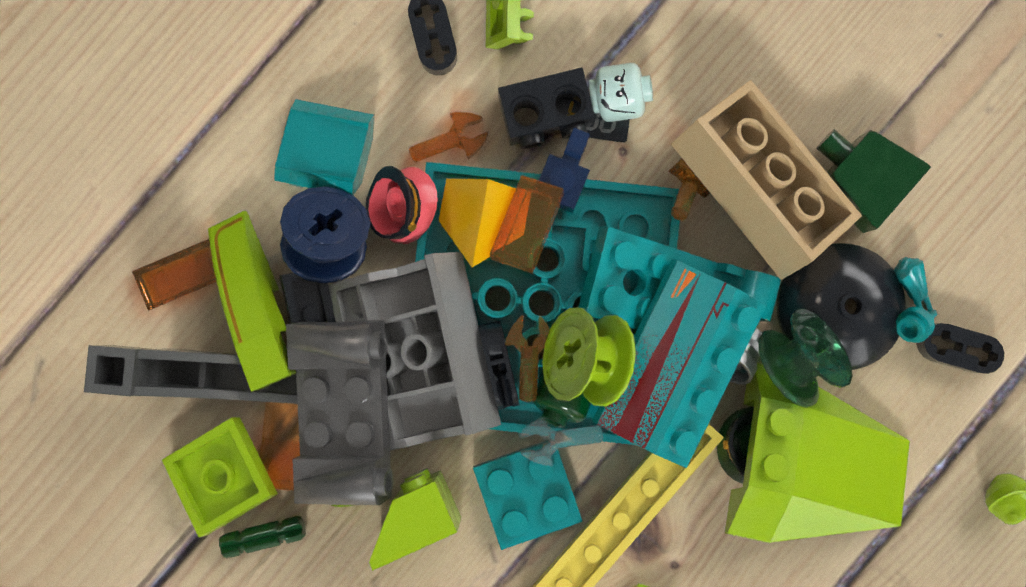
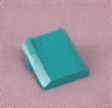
[274,99,374,196]

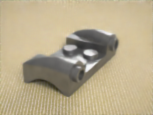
[286,320,393,505]

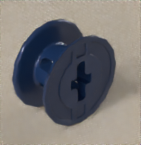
[280,186,370,283]

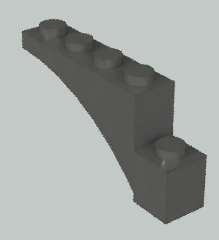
[84,345,298,404]

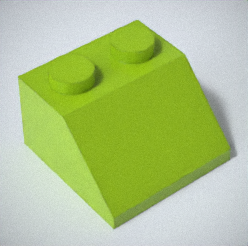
[369,468,461,571]

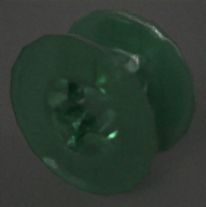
[758,308,853,408]

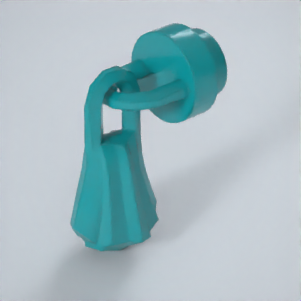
[894,257,938,343]

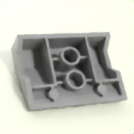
[328,252,501,450]

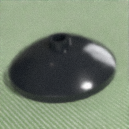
[777,243,906,371]

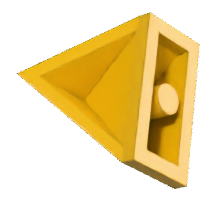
[439,178,532,268]

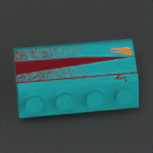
[592,259,767,468]

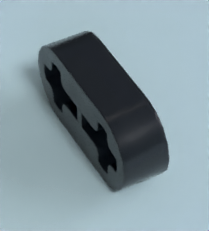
[408,0,457,76]
[916,323,1005,374]

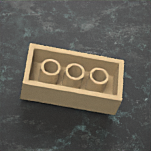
[671,80,862,280]

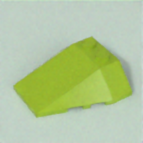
[724,363,910,543]

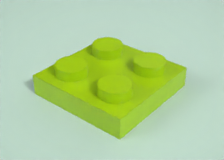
[162,417,278,538]

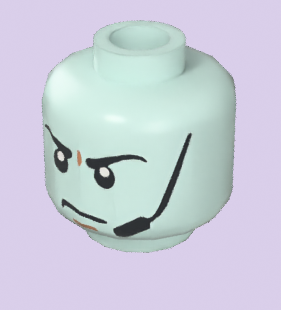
[589,63,653,122]

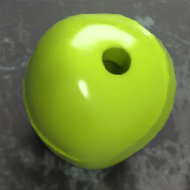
[985,474,1026,525]

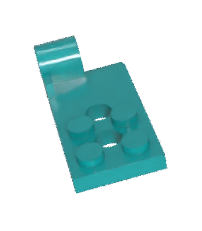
[578,226,781,331]

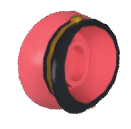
[366,166,438,244]

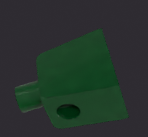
[816,129,931,233]

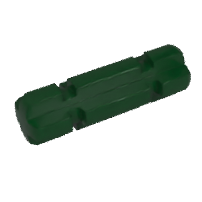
[219,516,306,558]

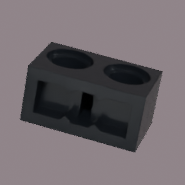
[498,67,595,149]

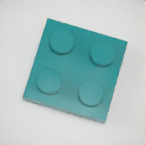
[473,438,583,550]

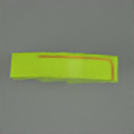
[208,211,297,392]

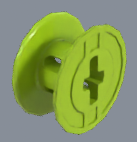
[542,308,636,407]

